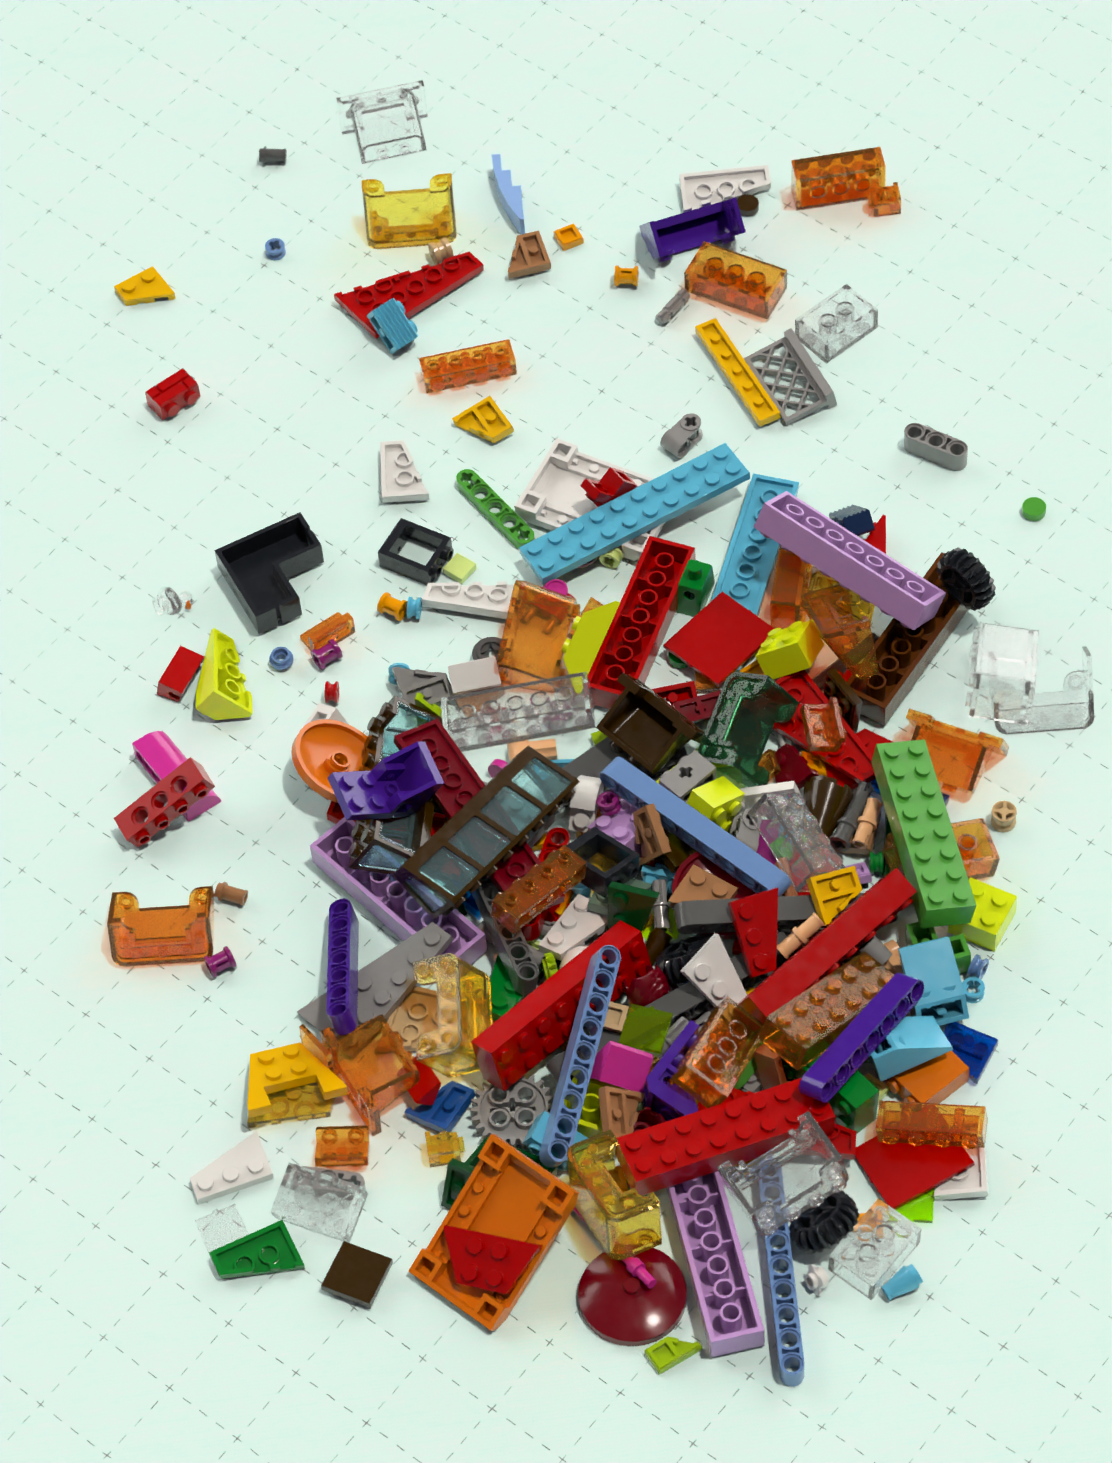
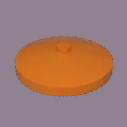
[291,719,383,803]

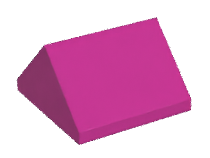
[590,1040,653,1093]

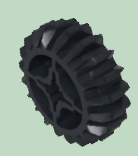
[937,547,996,611]
[656,934,712,985]
[789,1189,860,1254]

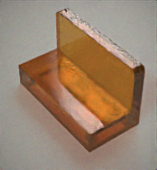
[300,612,355,651]

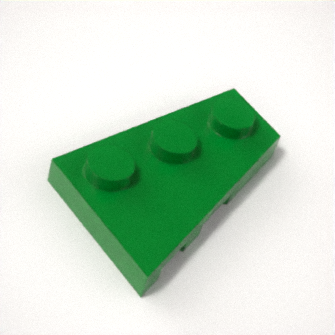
[482,953,543,1021]
[209,1219,305,1279]

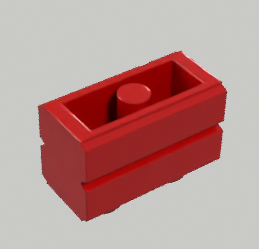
[145,368,201,421]

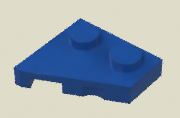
[404,1081,476,1135]

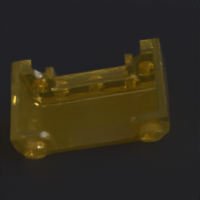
[361,173,457,249]

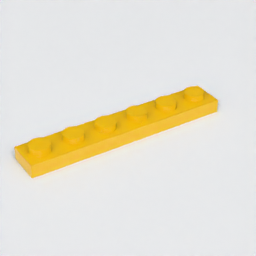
[695,318,780,427]

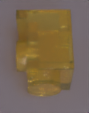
[425,1131,465,1168]

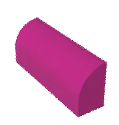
[132,731,222,822]

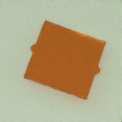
[299,1024,334,1073]

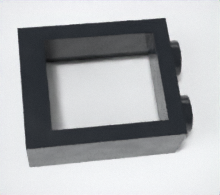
[378,518,454,585]
[559,827,640,898]

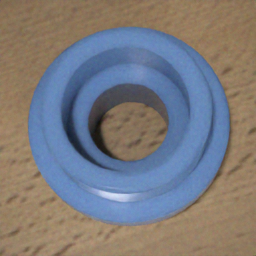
[269,647,294,670]

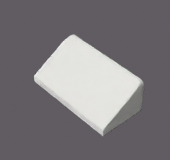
[448,656,501,695]

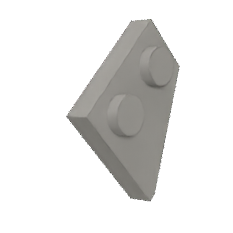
[392,667,454,713]

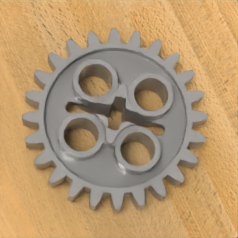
[470,1074,554,1150]

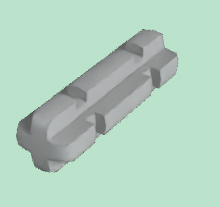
[655,288,690,325]

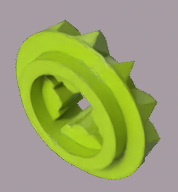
[541,952,558,981]

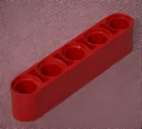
[517,827,570,941]

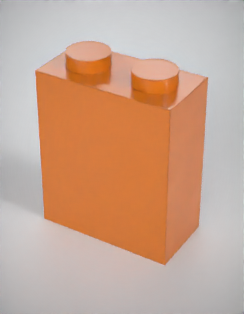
[886,1051,969,1113]

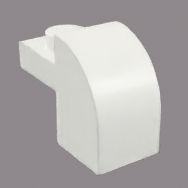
[568,775,604,832]

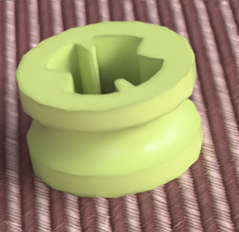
[599,547,623,569]

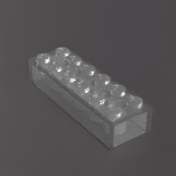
[441,671,596,752]

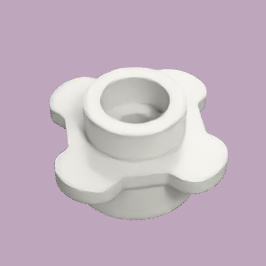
[805,1264,829,1296]

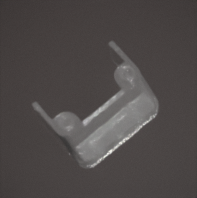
[988,646,1094,735]

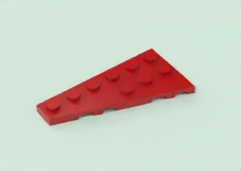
[739,670,876,783]

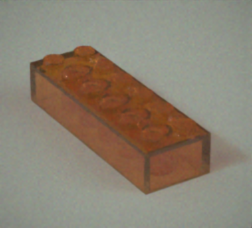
[758,951,894,1071]

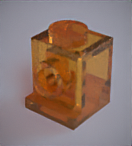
[867,182,901,217]

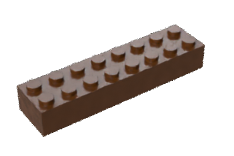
[847,552,968,726]

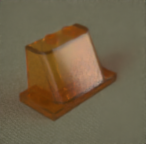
[906,709,1010,794]
[320,1014,420,1137]

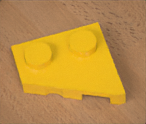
[114,266,176,306]
[452,395,514,443]
[806,865,862,927]

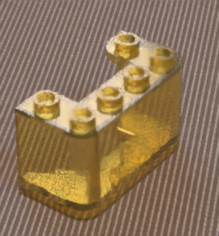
[413,953,492,1078]
[567,1129,662,1260]

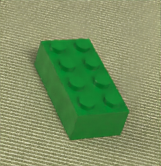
[782,1023,879,1134]

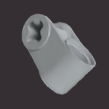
[660,413,703,458]
[730,808,763,852]

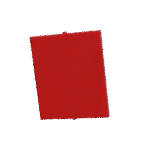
[663,591,775,686]
[855,1104,975,1212]

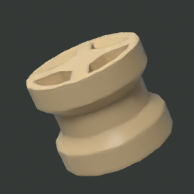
[428,237,454,265]
[991,801,1017,833]

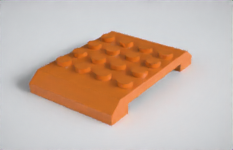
[408,1134,579,1331]

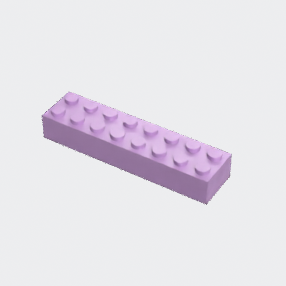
[754,491,946,630]
[310,817,487,982]
[666,1170,765,1357]

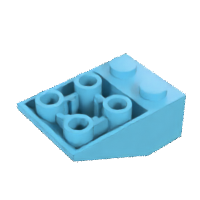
[898,936,969,1026]
[867,1016,953,1081]

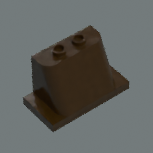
[596,672,712,774]

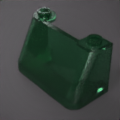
[698,672,799,787]

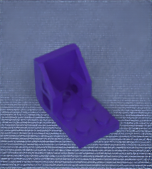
[328,741,445,820]
[641,1020,700,1121]

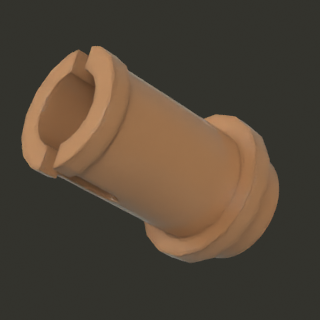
[214,882,248,906]

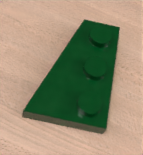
[607,881,660,932]

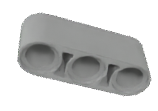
[904,423,968,471]

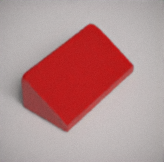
[651,681,697,706]
[398,1054,441,1105]

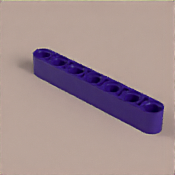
[326,898,359,1035]
[799,973,924,1103]

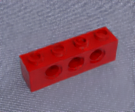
[113,757,215,848]

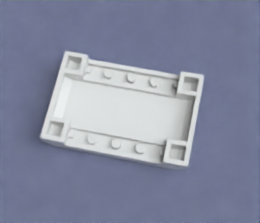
[514,438,665,561]

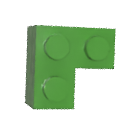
[905,922,971,974]

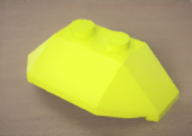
[561,601,620,693]

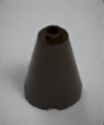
[802,776,853,849]

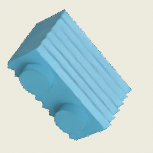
[367,297,419,354]

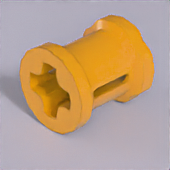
[614,265,639,286]
[377,592,408,621]

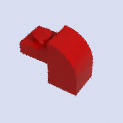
[580,467,637,507]

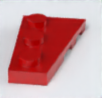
[728,887,778,977]

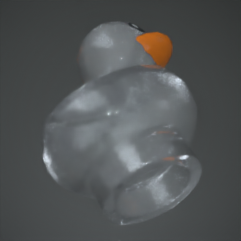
[152,586,194,615]

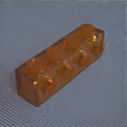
[419,339,517,393]
[491,845,587,934]
[876,1100,988,1149]

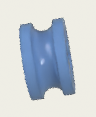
[265,238,286,261]
[967,954,989,979]

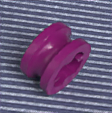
[597,791,621,816]

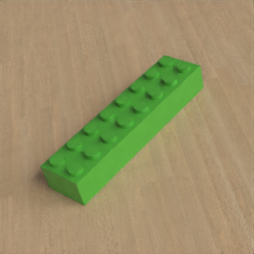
[871,739,976,928]

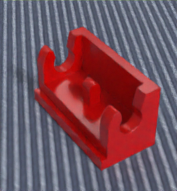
[157,645,204,702]

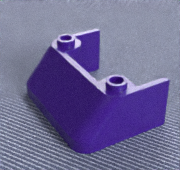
[639,197,746,262]

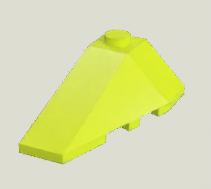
[196,628,253,720]

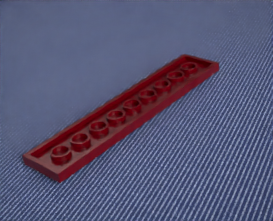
[394,718,565,920]

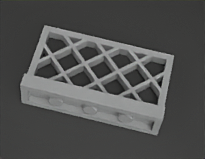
[744,328,837,426]

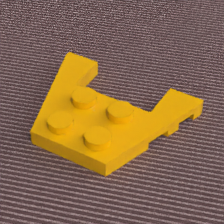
[247,1042,347,1118]

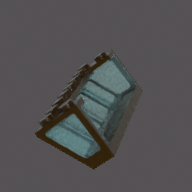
[348,695,446,875]

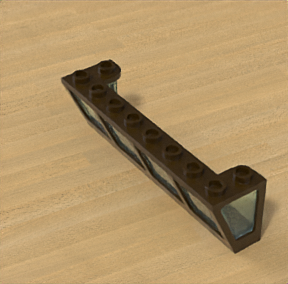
[392,746,580,920]

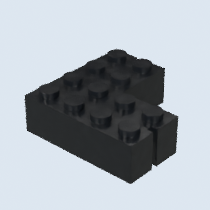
[214,512,324,634]

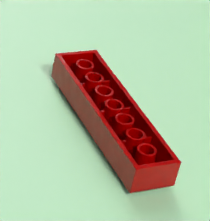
[584,536,696,709]
[734,868,917,1030]
[471,920,651,1091]
[615,1078,836,1198]

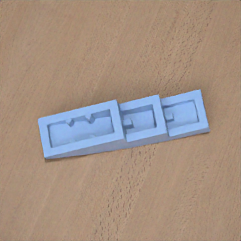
[491,154,525,234]

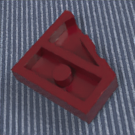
[770,743,819,790]

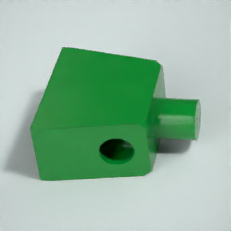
[677,559,715,617]

